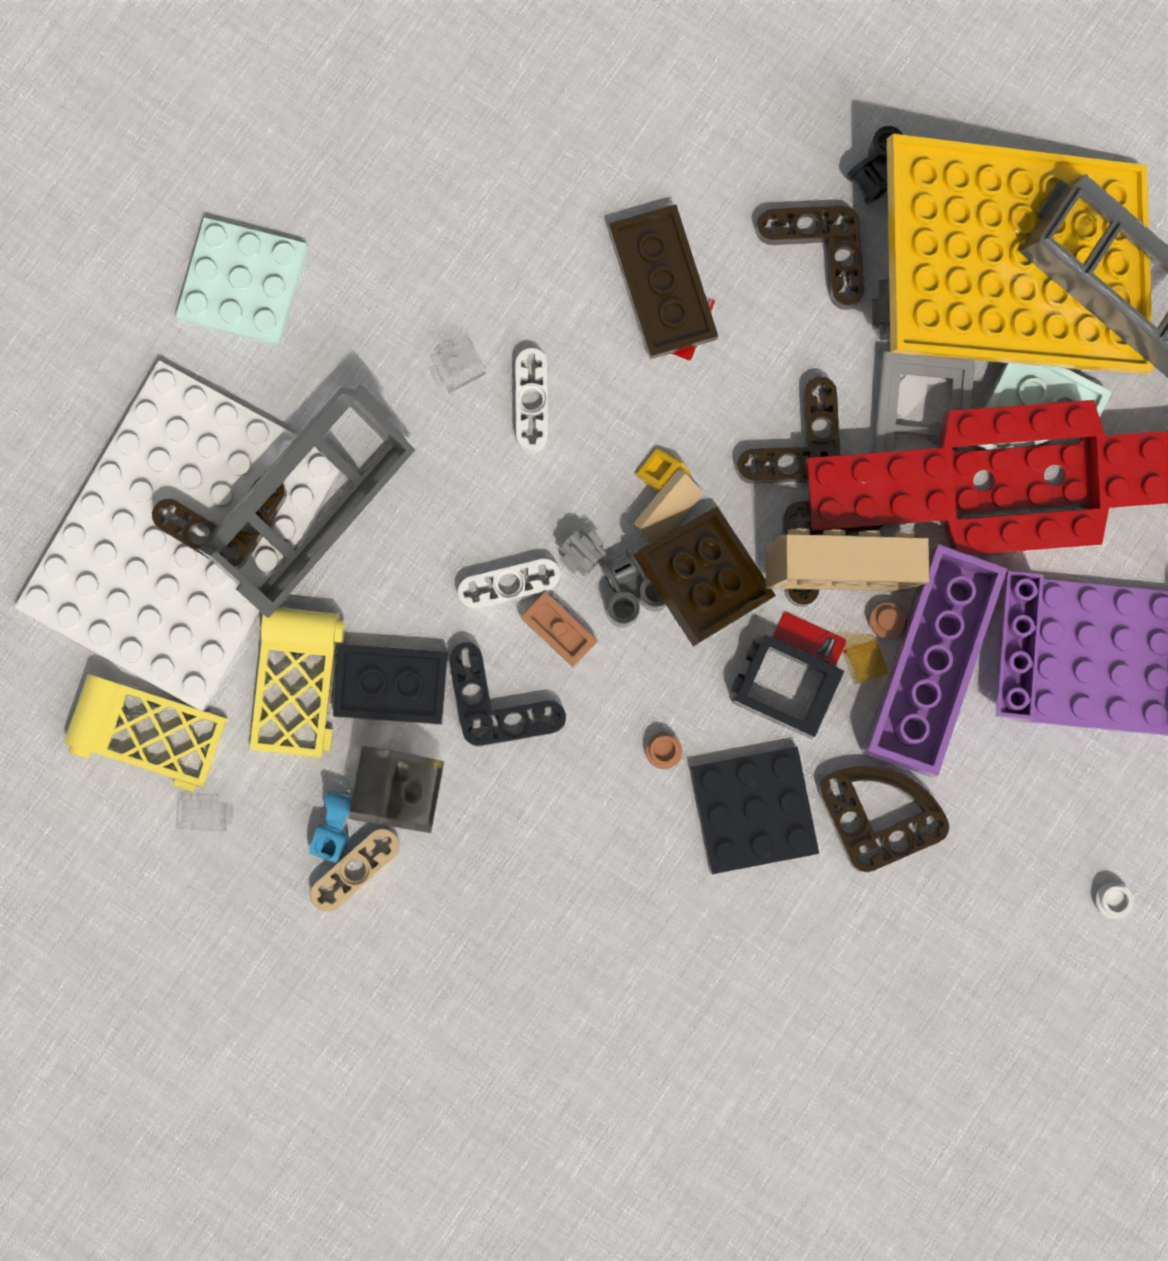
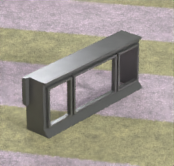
[1019,174,1168,378]
[198,385,416,618]

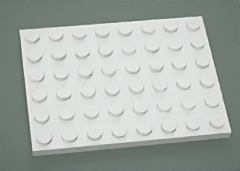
[14,360,341,711]

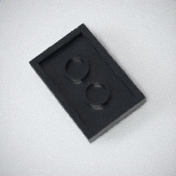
[333,644,448,725]

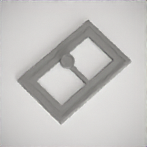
[874,351,975,453]

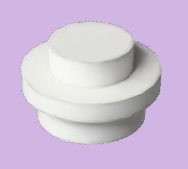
[1096,882,1133,919]

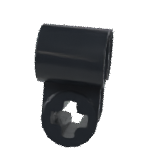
[846,126,903,205]

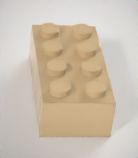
[765,529,929,592]

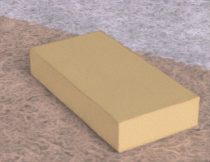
[633,469,704,543]

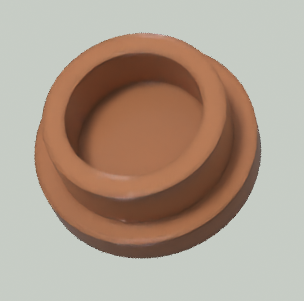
[869,603,906,639]
[646,733,682,769]

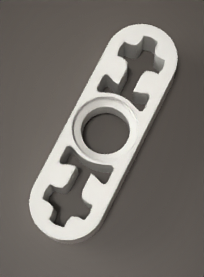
[515,348,548,453]
[458,559,560,610]

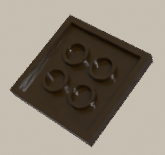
[633,506,776,647]

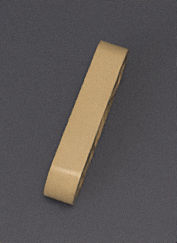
[311,829,400,911]

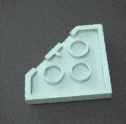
[975,363,1112,450]

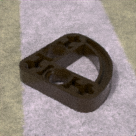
[818,766,950,872]

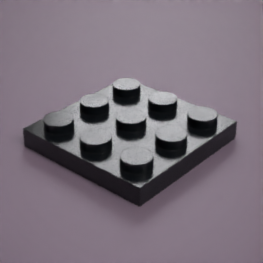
[690,746,820,875]

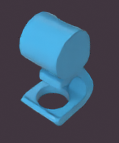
[309,790,363,864]

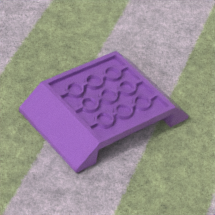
[995,571,1168,736]

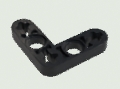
[450,642,566,747]

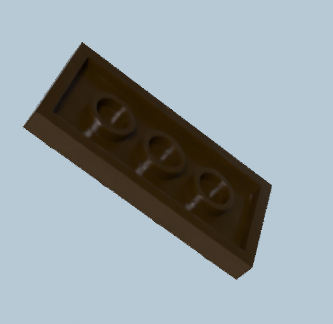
[609,204,718,360]

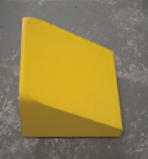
[636,447,691,493]

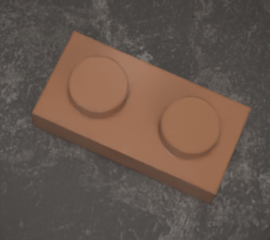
[521,591,598,668]

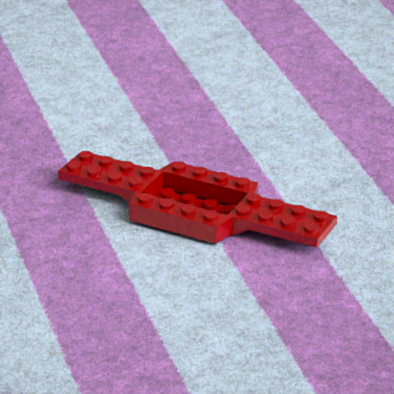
[806,400,1168,555]

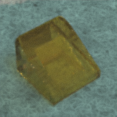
[842,639,889,685]

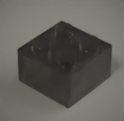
[348,746,444,833]

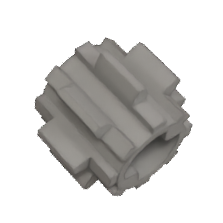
[559,528,606,576]

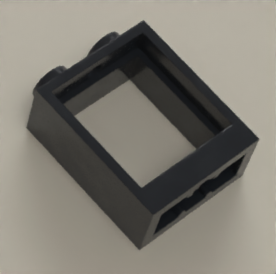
[730,635,845,739]

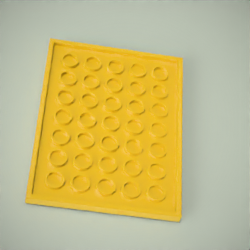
[887,134,1154,375]

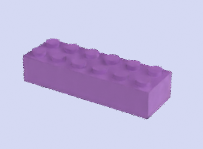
[862,544,1007,777]

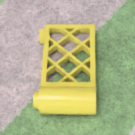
[250,607,345,757]
[64,674,227,792]

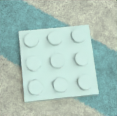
[176,217,308,347]

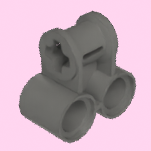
[599,548,666,628]

